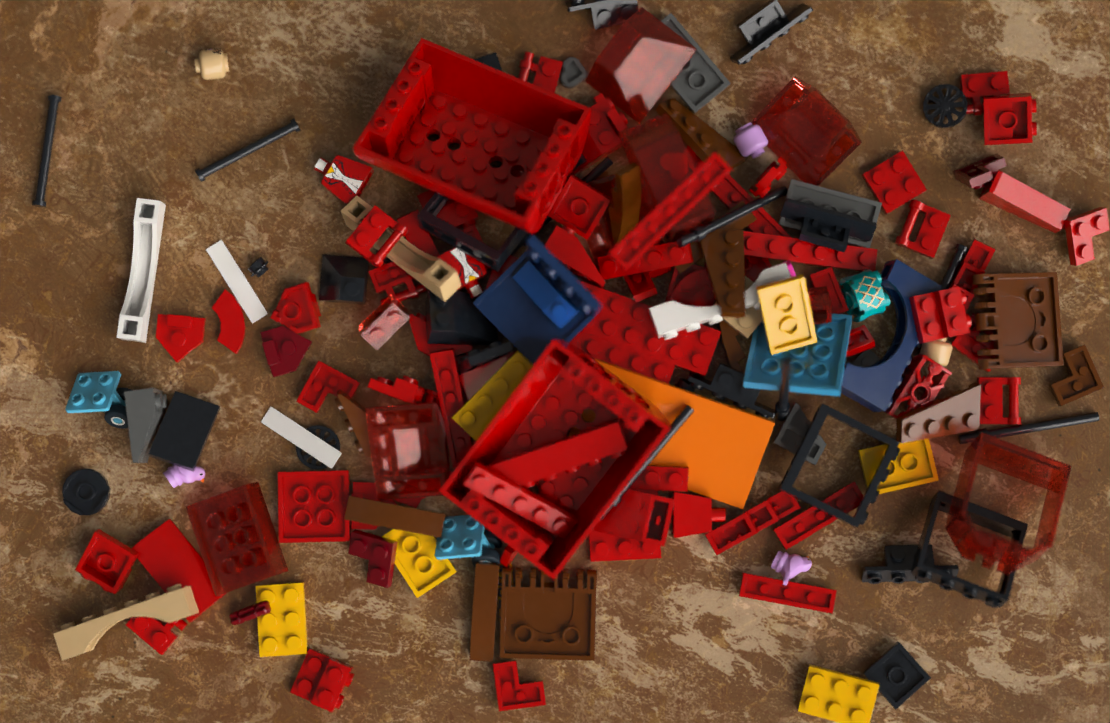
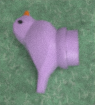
[163,465,206,488]
[771,551,812,586]

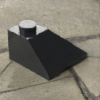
[319,254,369,304]

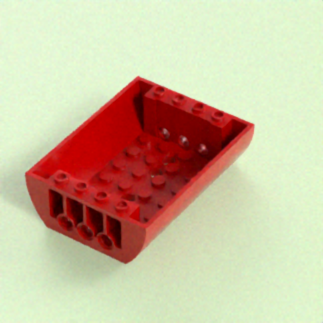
[353,38,591,234]
[439,338,671,580]

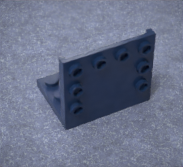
[473,235,602,364]

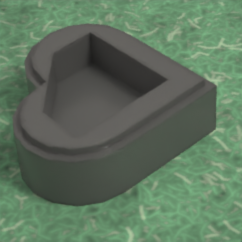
[561,57,589,88]

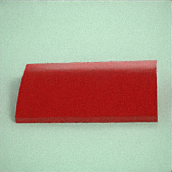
[132,519,229,623]

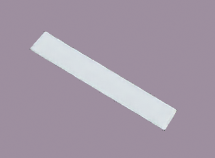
[206,240,268,324]
[261,407,342,469]

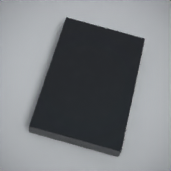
[149,391,220,472]

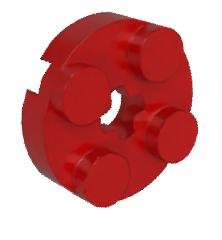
[749,155,788,198]

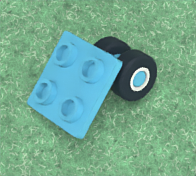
[65,371,133,429]
[435,515,502,567]

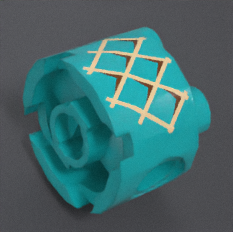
[839,269,890,322]

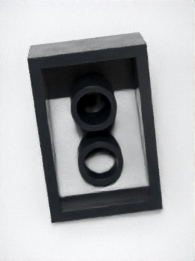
[425,290,498,345]

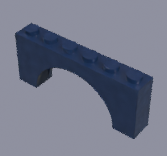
[840,259,942,412]

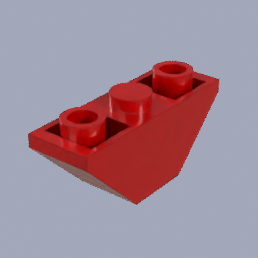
[408,313,474,357]

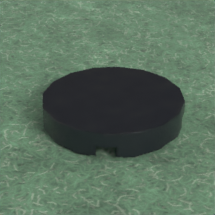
[62,469,110,515]

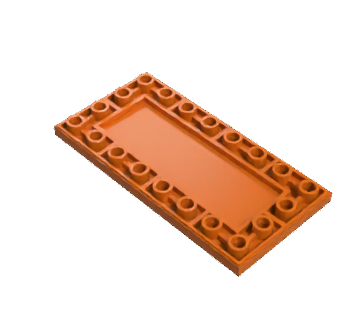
[569,358,775,509]

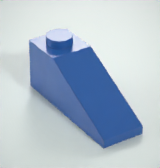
[512,260,580,329]

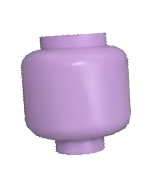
[733,122,768,159]

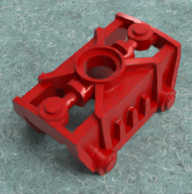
[884,354,952,420]

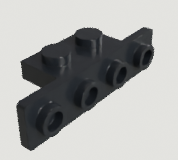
[565,0,640,30]
[730,0,813,65]
[780,198,877,252]
[687,363,776,419]
[861,545,959,584]

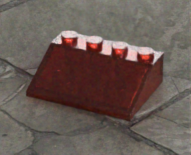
[186,482,288,596]

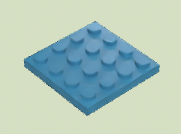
[743,312,852,396]

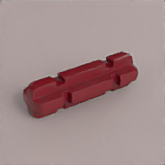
[229,601,271,625]

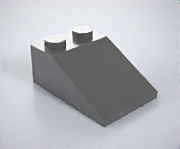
[124,388,168,464]

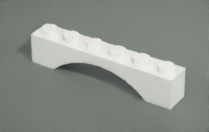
[117,198,166,343]
[649,263,791,340]

